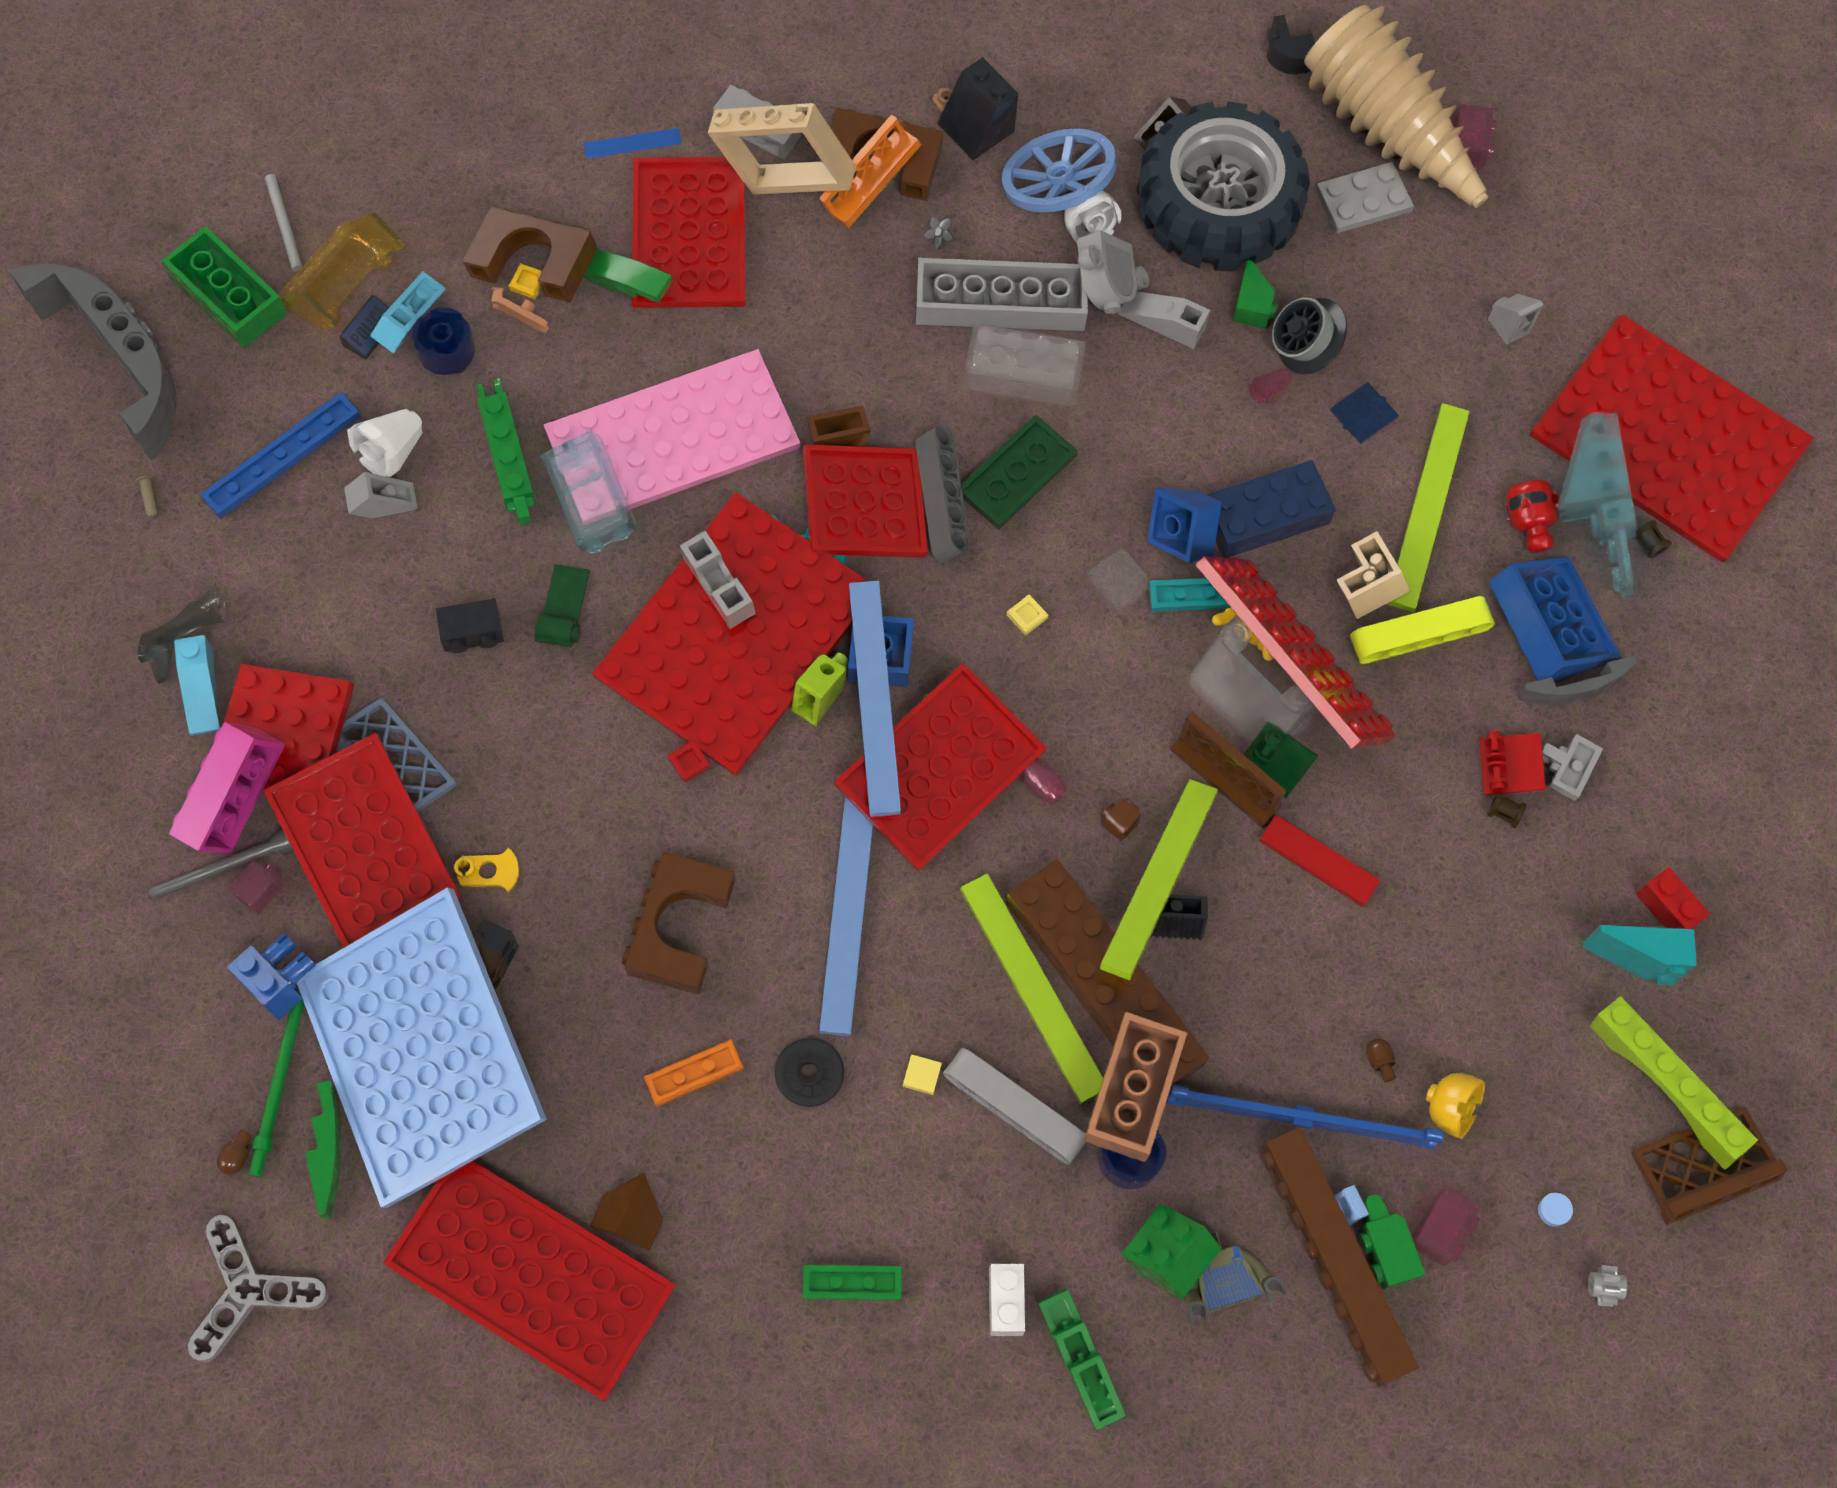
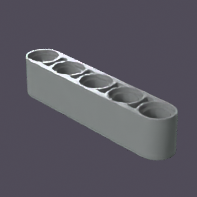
[943,1048,1086,1165]

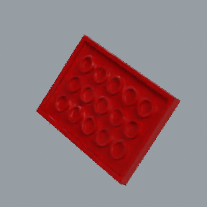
[632,157,746,308]
[833,663,1047,872]
[263,733,462,948]

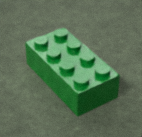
[161,226,287,349]

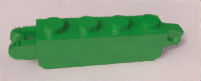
[476,378,536,526]

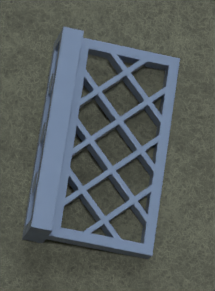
[336,697,456,812]

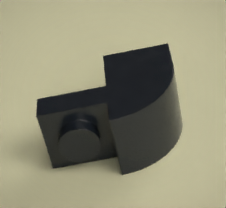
[1266,15,1315,74]

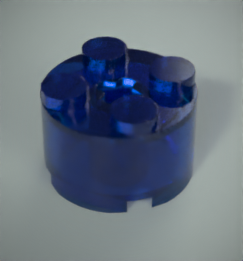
[412,307,475,375]
[1098,1129,1166,1189]

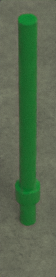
[248,989,304,1178]

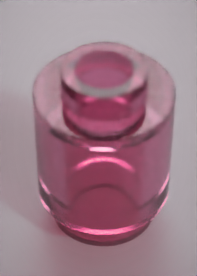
[1023,761,1068,806]

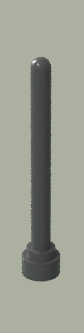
[149,829,294,899]

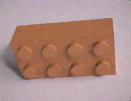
[1083,1012,1187,1162]

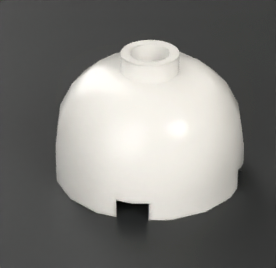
[1064,190,1121,243]

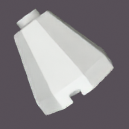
[347,409,422,477]

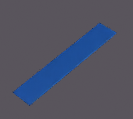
[584,128,681,159]

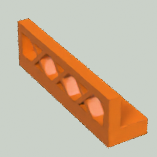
[819,115,921,228]

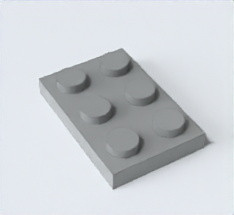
[1315,162,1414,234]

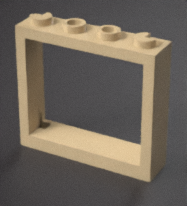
[707,103,856,194]

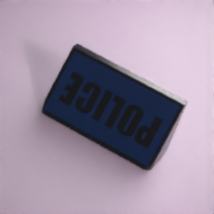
[340,295,389,359]

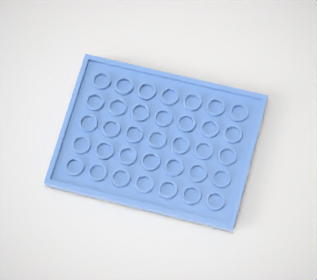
[297,888,547,1208]

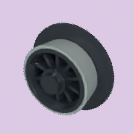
[1272,297,1347,374]

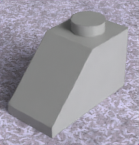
[1488,294,1544,345]
[344,472,417,518]

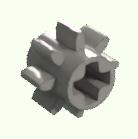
[1588,1265,1627,1307]

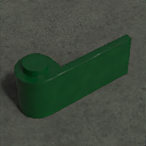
[535,564,590,648]

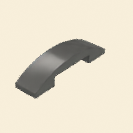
[1517,655,1637,705]

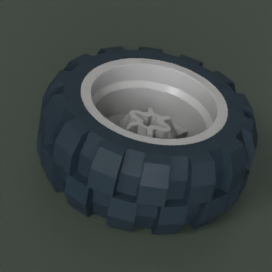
[1136,101,1310,271]

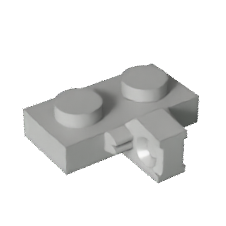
[1542,734,1603,801]

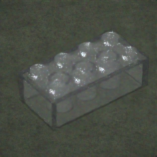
[963,323,1086,407]

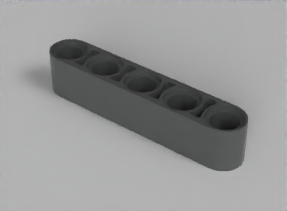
[916,424,970,564]

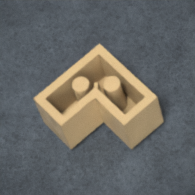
[1337,532,1410,619]

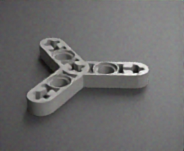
[188,1215,329,1362]

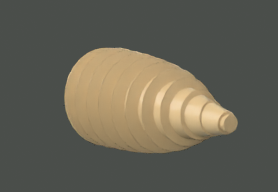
[1305,5,1489,208]

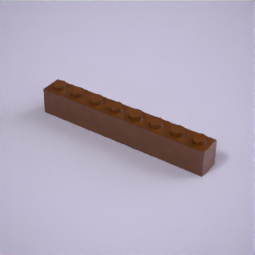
[1260,1127,1419,1388]

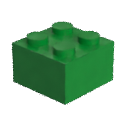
[1121,1204,1221,1300]

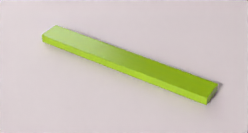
[1386,403,1470,613]
[1100,779,1218,981]
[960,873,1103,1105]

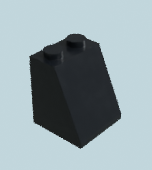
[938,57,1019,160]

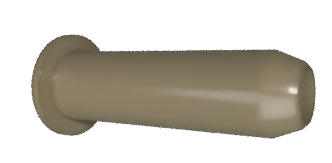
[135,476,158,518]

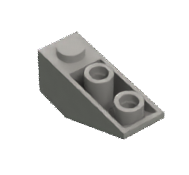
[1118,291,1210,349]

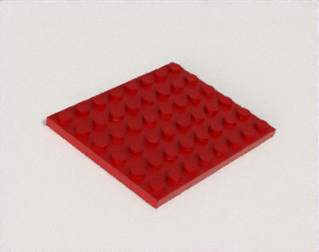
[1529,314,1814,564]
[592,492,868,776]

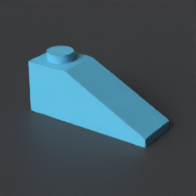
[370,271,446,353]
[174,635,221,736]

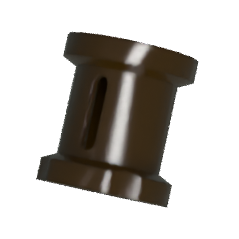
[1633,520,1672,559]
[1487,792,1527,828]

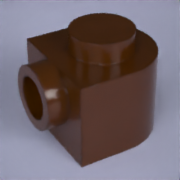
[1101,798,1141,841]

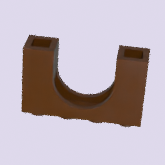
[820,108,943,201]
[463,207,598,303]
[622,852,736,995]

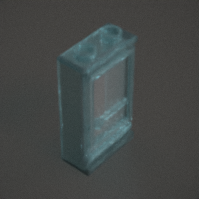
[540,430,638,554]

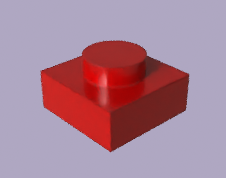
[668,740,710,783]

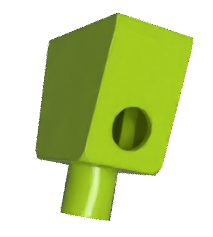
[791,652,849,726]

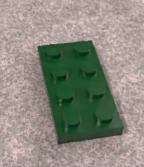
[961,415,1078,530]

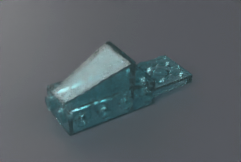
[1558,412,1637,599]

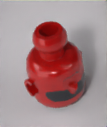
[1505,479,1560,553]

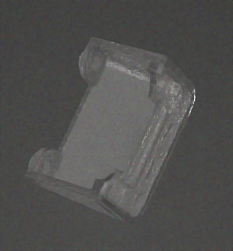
[1189,616,1317,746]

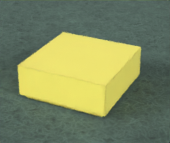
[1006,594,1048,636]
[903,1054,942,1095]

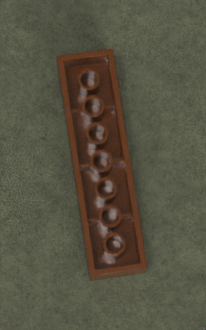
[1006,859,1209,1090]

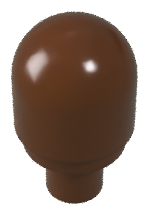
[1366,1038,1396,1082]
[217,1130,252,1175]

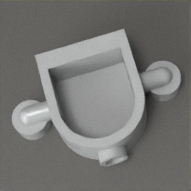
[1077,230,1150,314]

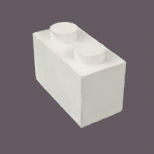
[989,1264,1025,1336]

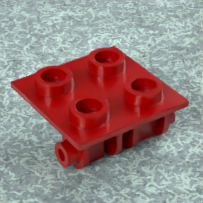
[1479,730,1546,795]

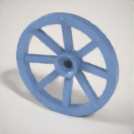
[1002,129,1117,212]

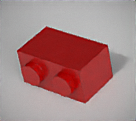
[1636,866,1711,929]

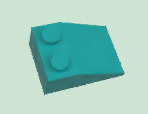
[1583,925,1697,986]

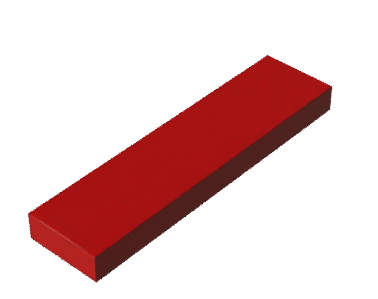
[1259,815,1381,907]

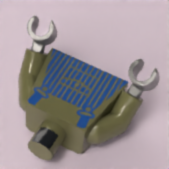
[1184,1232,1286,1325]

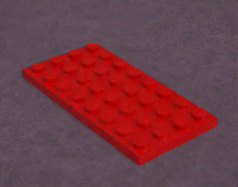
[1196,557,1396,749]
[383,1161,676,1402]

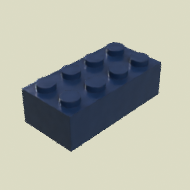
[1206,460,1336,558]

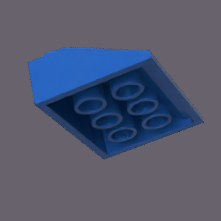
[1489,557,1621,682]

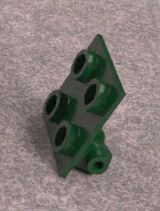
[1243,721,1318,798]

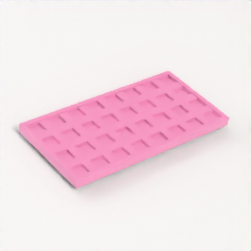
[543,349,801,526]

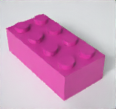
[169,722,285,854]

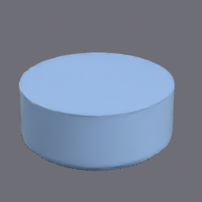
[1538,1193,1573,1227]

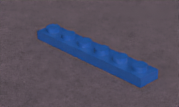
[200,392,361,519]

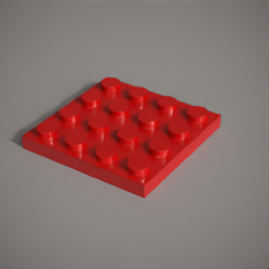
[803,444,928,558]
[224,664,355,790]

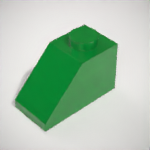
[1233,260,1278,329]

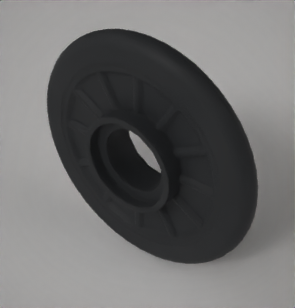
[775,1038,844,1107]

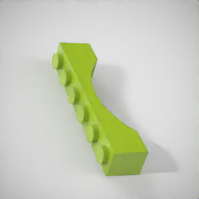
[1590,996,1758,1170]

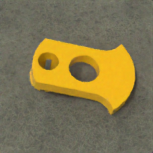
[454,848,519,893]

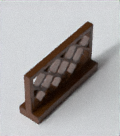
[1170,712,1286,828]
[1631,1107,1788,1226]

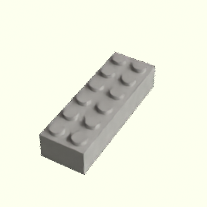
[916,258,1088,331]

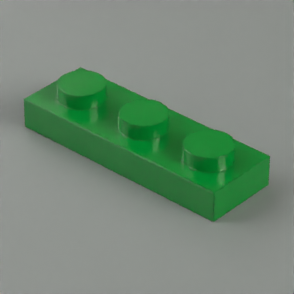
[803,1265,902,1301]

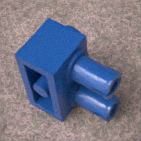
[227,932,316,1021]

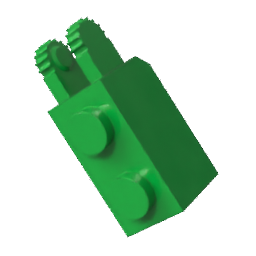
[1358,1194,1426,1290]

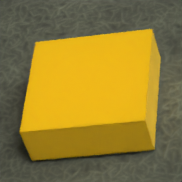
[509,263,542,299]

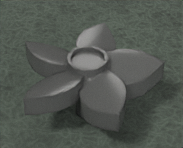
[923,216,955,250]

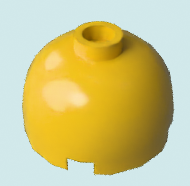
[1426,1073,1485,1138]

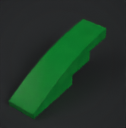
[583,249,673,303]
[305,1080,342,1220]
[1036,1288,1126,1430]

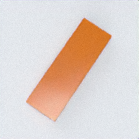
[643,1039,744,1107]

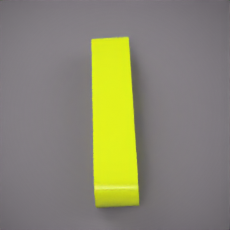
[1350,596,1495,664]

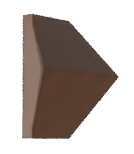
[807,405,870,447]
[590,1172,663,1251]

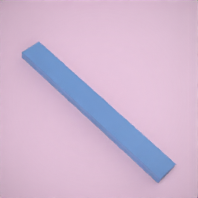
[849,581,901,817]
[819,797,873,1036]

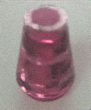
[1249,368,1291,404]

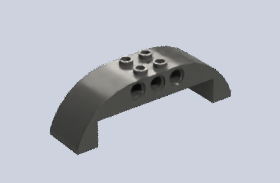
[9,264,177,460]

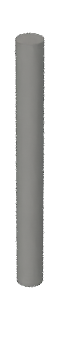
[265,174,303,272]

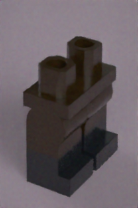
[477,919,519,995]

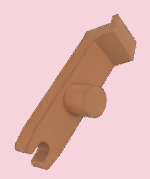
[491,287,550,334]

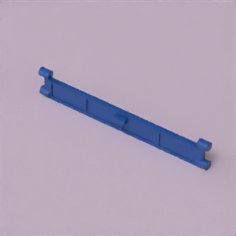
[1167,1084,1444,1149]

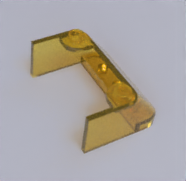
[278,212,407,330]

